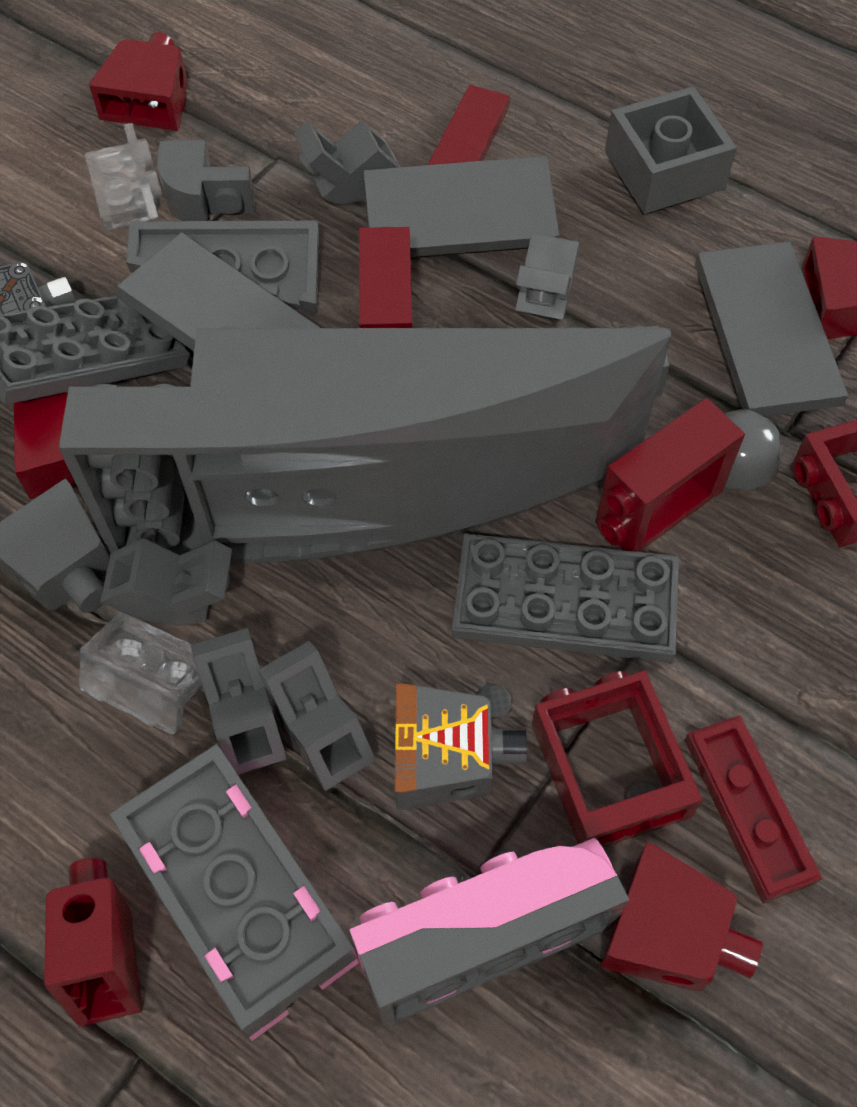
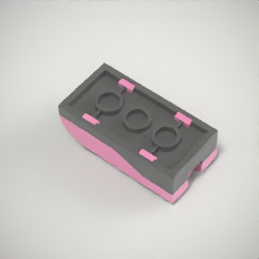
[109,744,359,1041]
[349,838,629,1028]

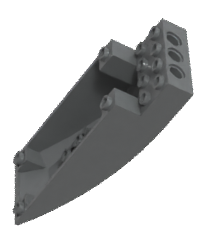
[59,326,671,564]

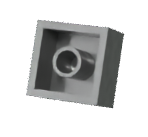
[605,86,737,214]

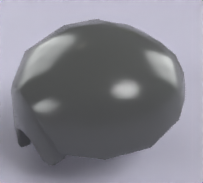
[724,409,781,490]

